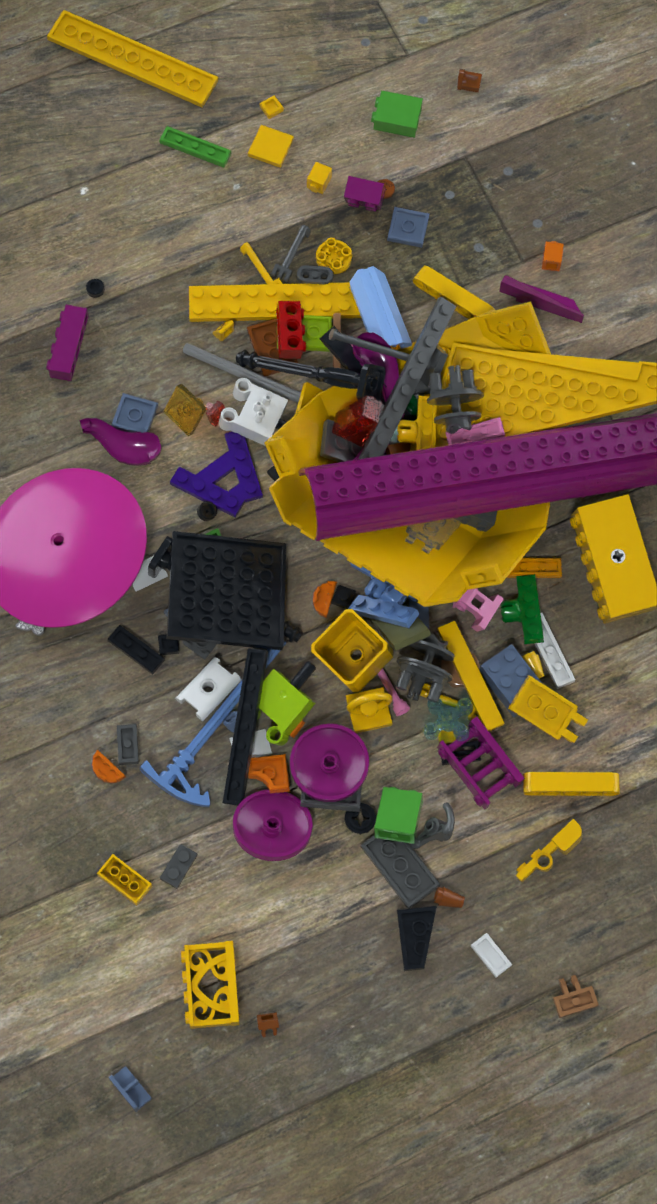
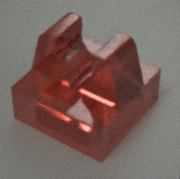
[203,400,225,427]

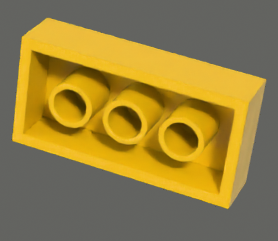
[97,854,153,906]

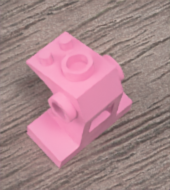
[452,588,504,632]

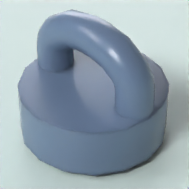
[223,711,237,733]

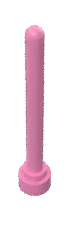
[378,668,410,716]

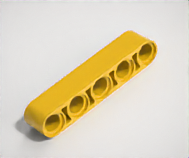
[413,265,495,319]
[523,772,620,796]

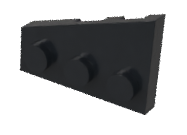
[397,906,437,971]

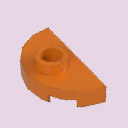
[313,581,337,618]
[92,750,126,783]

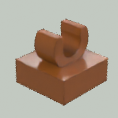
[257,1012,279,1037]

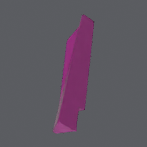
[499,275,584,323]

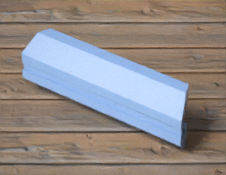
[350,266,412,349]

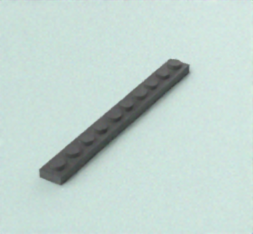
[358,297,456,459]

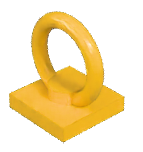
[345,687,393,734]

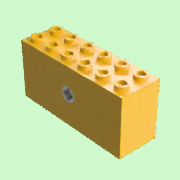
[570,494,657,624]

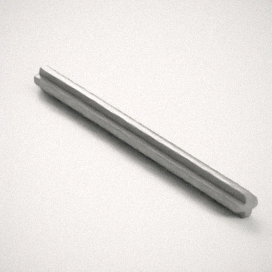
[183,343,301,403]

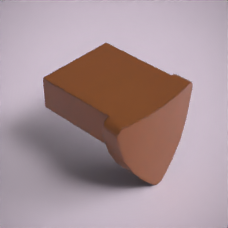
[457,69,482,93]

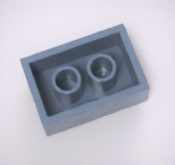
[479,644,543,718]

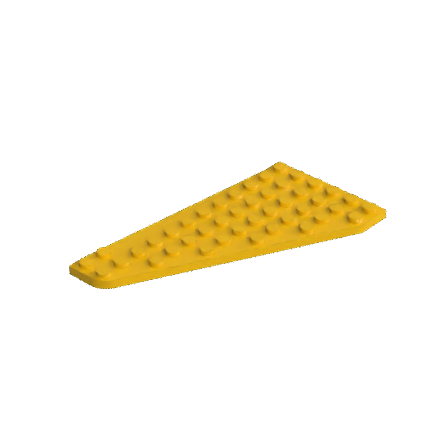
[435,342,657,447]

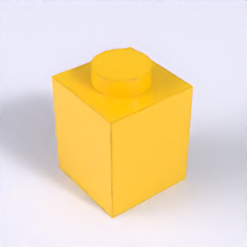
[307,162,332,194]

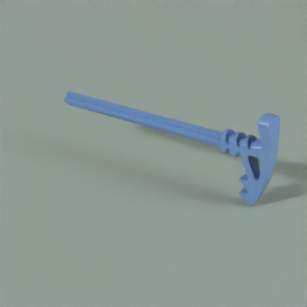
[140,641,287,807]

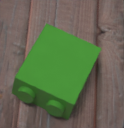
[371,90,423,138]
[374,787,423,844]

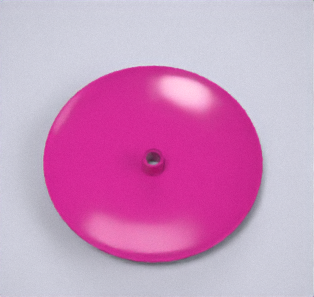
[0,468,147,628]

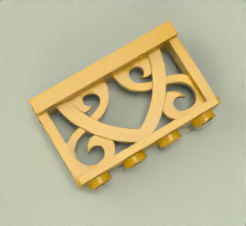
[181,941,239,1029]

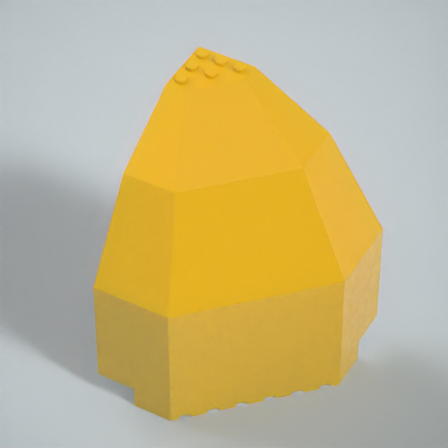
[264,302,551,607]

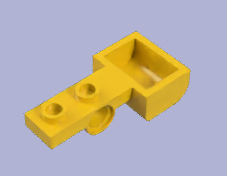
[516,819,582,882]

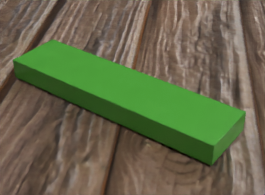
[159,126,232,168]

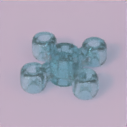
[423,698,473,741]

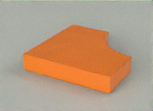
[248,754,290,794]

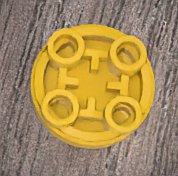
[316,238,352,274]

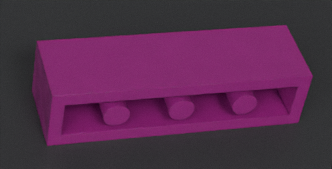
[46,304,89,381]

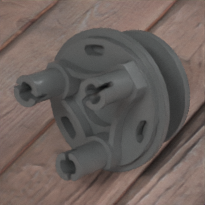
[427,365,484,434]
[395,633,455,703]

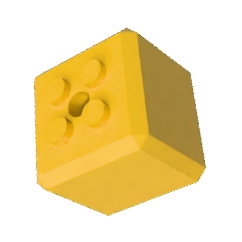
[311,609,394,692]

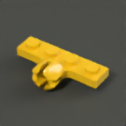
[397,396,437,450]

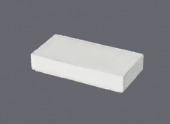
[471,933,512,978]

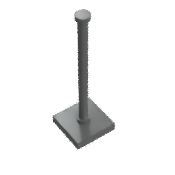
[329,329,448,388]

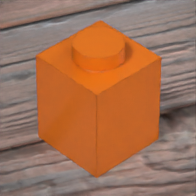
[542,241,564,271]

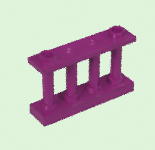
[437,717,525,810]

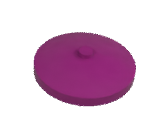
[290,724,369,802]
[232,790,313,861]

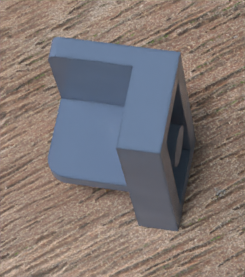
[108,1066,152,1112]

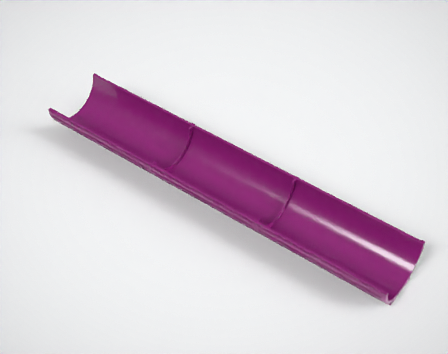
[298,413,657,541]

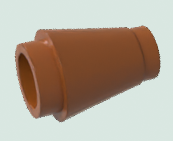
[434,886,465,908]

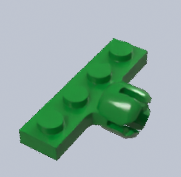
[500,575,544,644]

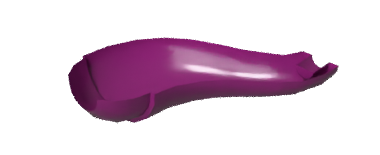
[353,332,404,418]
[79,418,162,466]

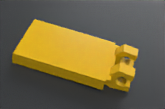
[508,675,588,743]

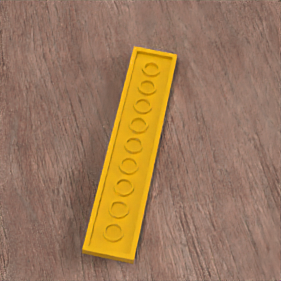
[47,10,218,108]
[189,282,361,322]

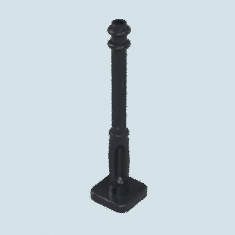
[236,350,386,404]
[148,536,303,643]

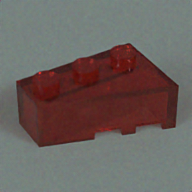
[332,395,382,448]

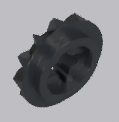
[344,803,376,835]

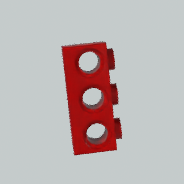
[276,301,306,359]

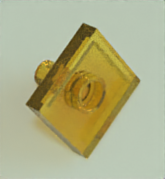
[163,384,207,436]

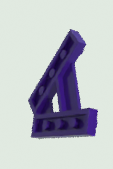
[170,431,263,518]

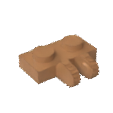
[553,975,599,1018]

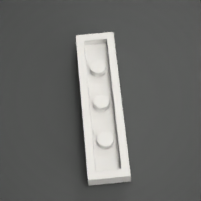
[535,613,575,689]

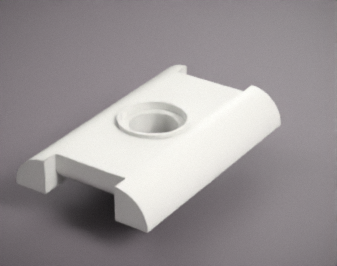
[175,657,241,721]

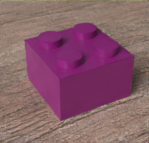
[344,176,386,212]

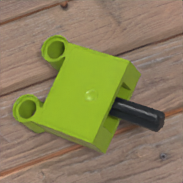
[257,661,316,746]

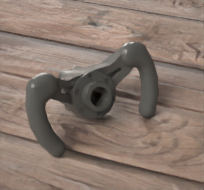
[410,802,455,849]

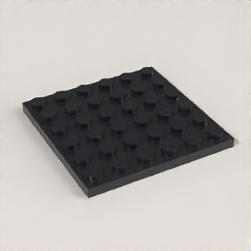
[166,531,286,650]

